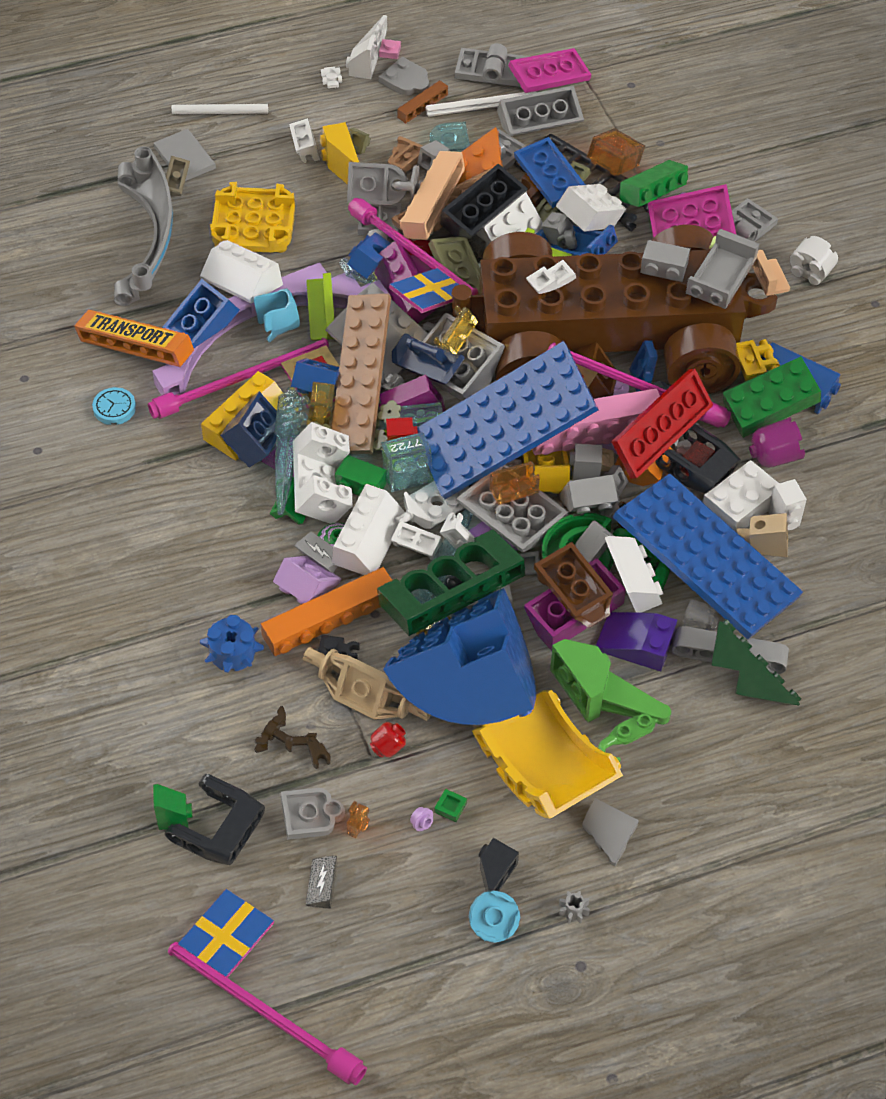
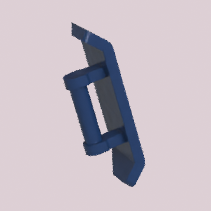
[391,333,465,385]

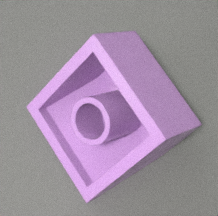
[273,556,341,604]

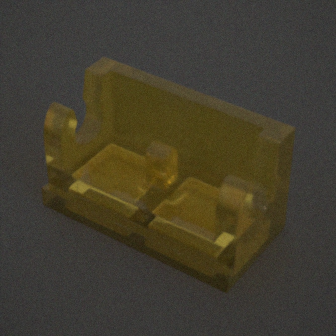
[433,306,478,354]

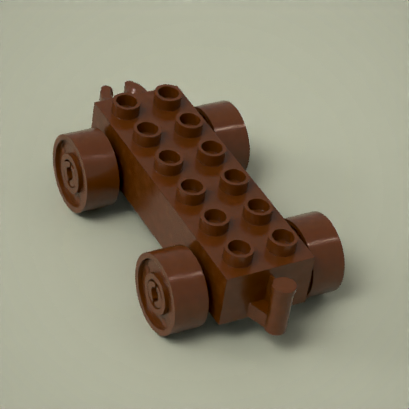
[452,225,778,394]

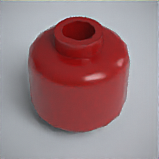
[370,722,406,758]

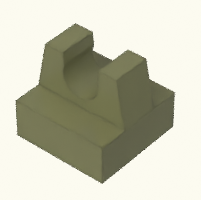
[349,128,371,154]

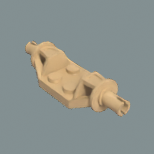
[303,647,431,721]

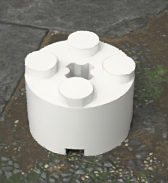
[790,236,838,285]

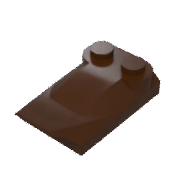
[534,542,613,628]

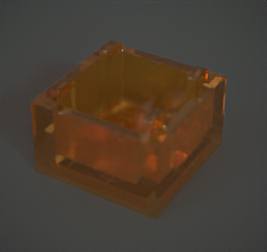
[586,128,645,176]

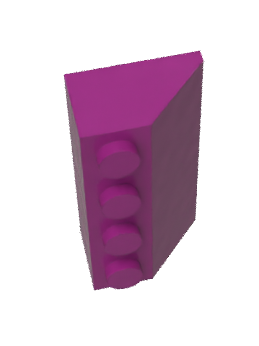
[375,241,437,324]
[524,558,626,651]

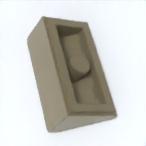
[166,156,190,196]

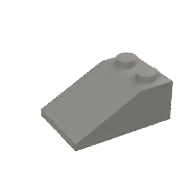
[559,475,618,514]

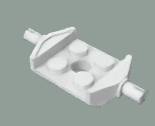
[395,481,469,529]

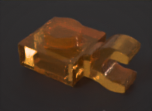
[346,801,370,838]

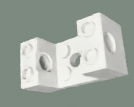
[293,422,353,524]

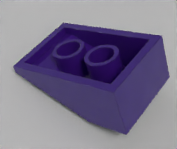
[596,612,677,672]

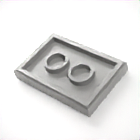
[154,129,216,181]

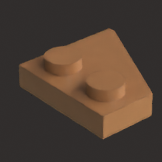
[388,136,422,173]

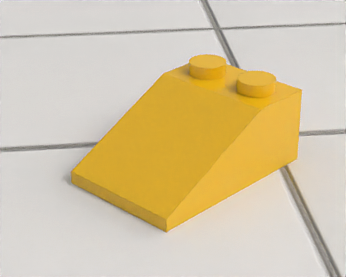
[320,122,359,185]
[522,449,570,494]

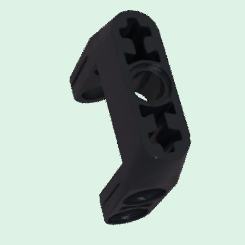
[655,424,741,494]
[165,774,265,865]

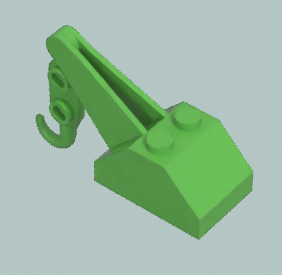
[550,639,671,762]

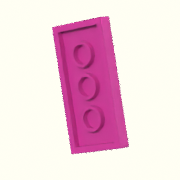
[508,48,592,93]

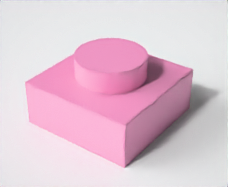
[379,39,401,59]

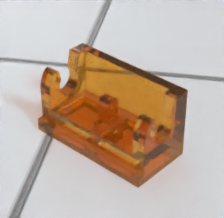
[489,461,540,505]

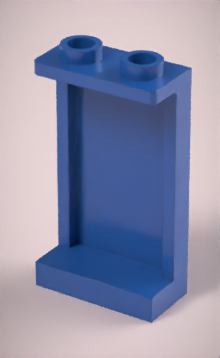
[536,225,618,256]
[761,342,841,414]

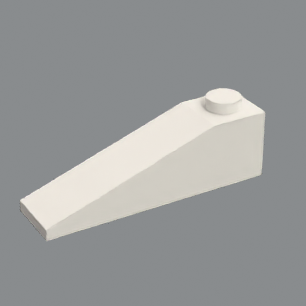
[346,15,387,79]

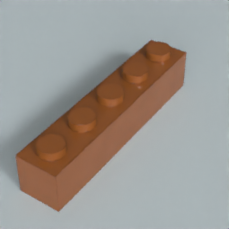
[397,80,448,124]

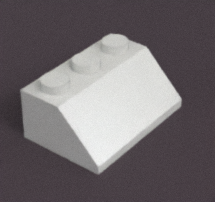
[605,536,663,613]

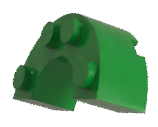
[541,513,612,560]

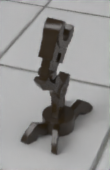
[254,706,331,769]

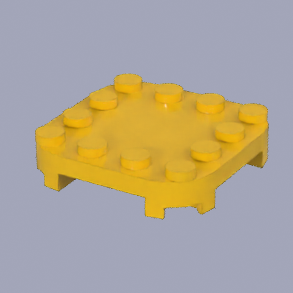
[210,182,295,253]

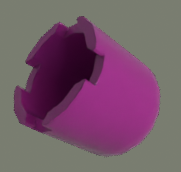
[749,417,805,468]

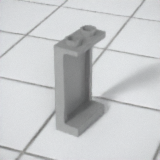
[686,229,759,309]

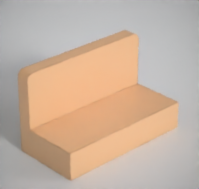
[752,250,790,296]

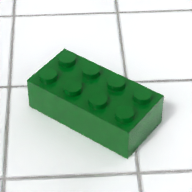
[723,356,821,438]

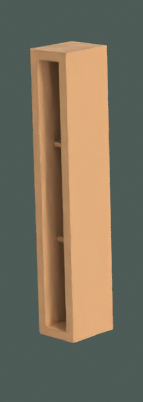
[400,151,465,240]

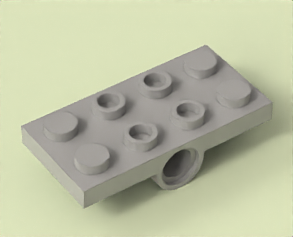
[455,43,531,87]
[732,198,778,242]

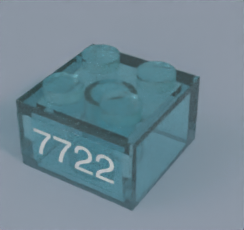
[381,432,434,492]

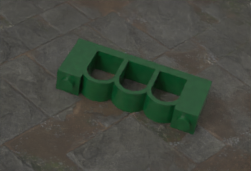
[377,529,525,636]

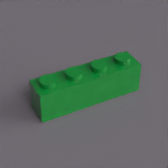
[620,160,688,207]

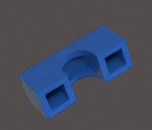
[347,232,391,279]

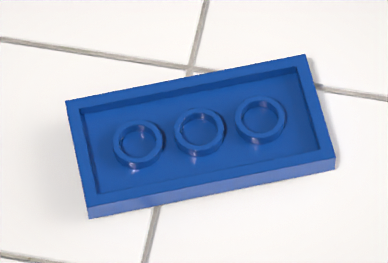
[514,137,586,208]

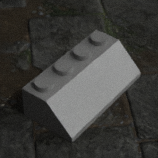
[497,85,584,136]

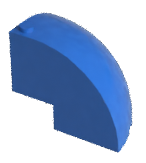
[383,588,536,725]

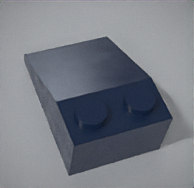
[220,391,287,468]

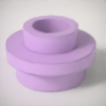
[410,807,433,831]

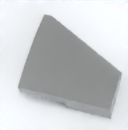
[582,798,639,866]

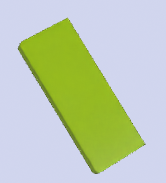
[306,273,334,341]

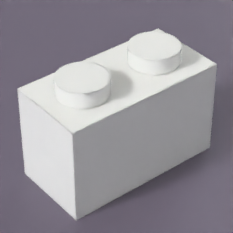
[768,479,807,530]

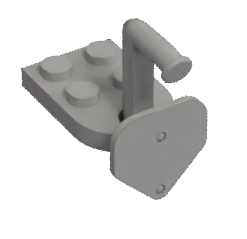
[347,162,423,205]

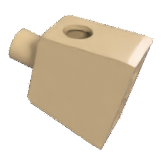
[737,513,788,557]

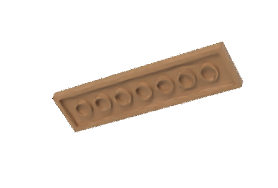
[332,293,391,454]

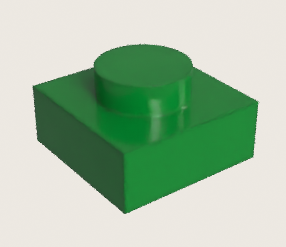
[434,789,467,822]

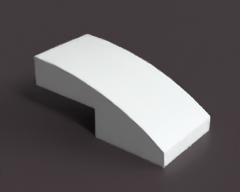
[526,260,576,294]

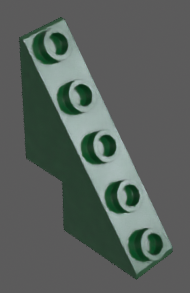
[711,619,802,706]

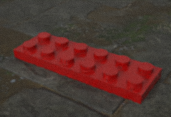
[611,369,713,479]

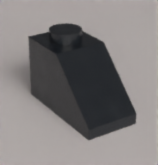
[478,837,519,892]

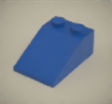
[162,279,240,348]

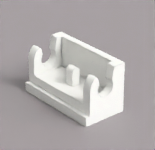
[289,118,320,163]
[440,513,475,550]
[391,521,443,560]

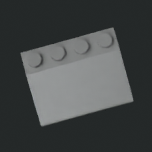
[326,283,428,376]
[417,313,505,401]
[456,465,568,552]

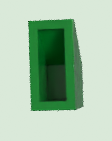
[153,784,193,830]

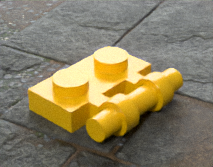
[736,339,780,381]

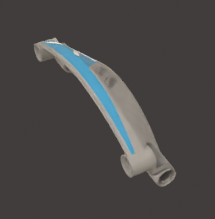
[114,146,173,306]

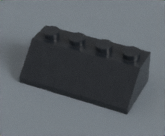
[440,164,528,238]

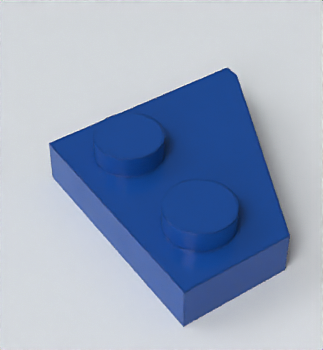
[629,341,658,392]

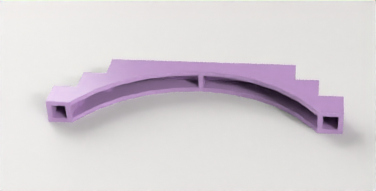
[153,262,390,395]

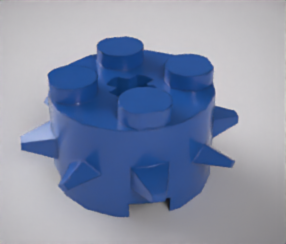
[200,615,264,673]

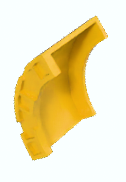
[472,690,623,819]

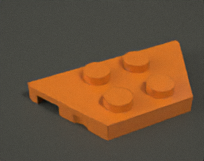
[457,127,503,185]

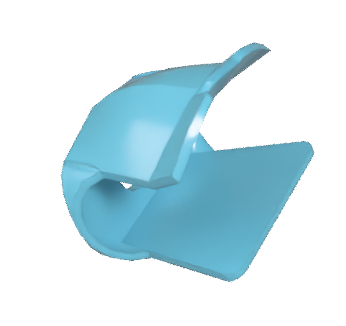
[254,288,300,342]

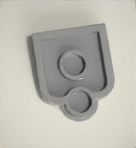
[378,57,429,96]
[280,788,345,840]

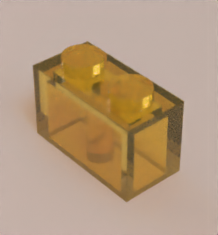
[307,382,335,426]

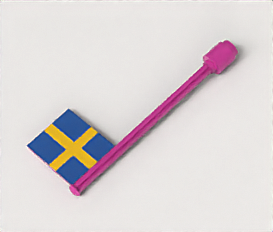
[348,198,478,313]
[168,889,367,1085]

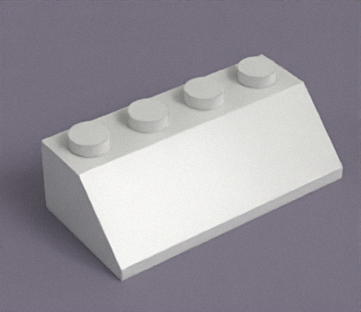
[200,240,283,303]
[332,484,405,575]

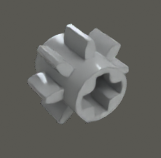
[380,373,404,393]
[559,891,590,924]

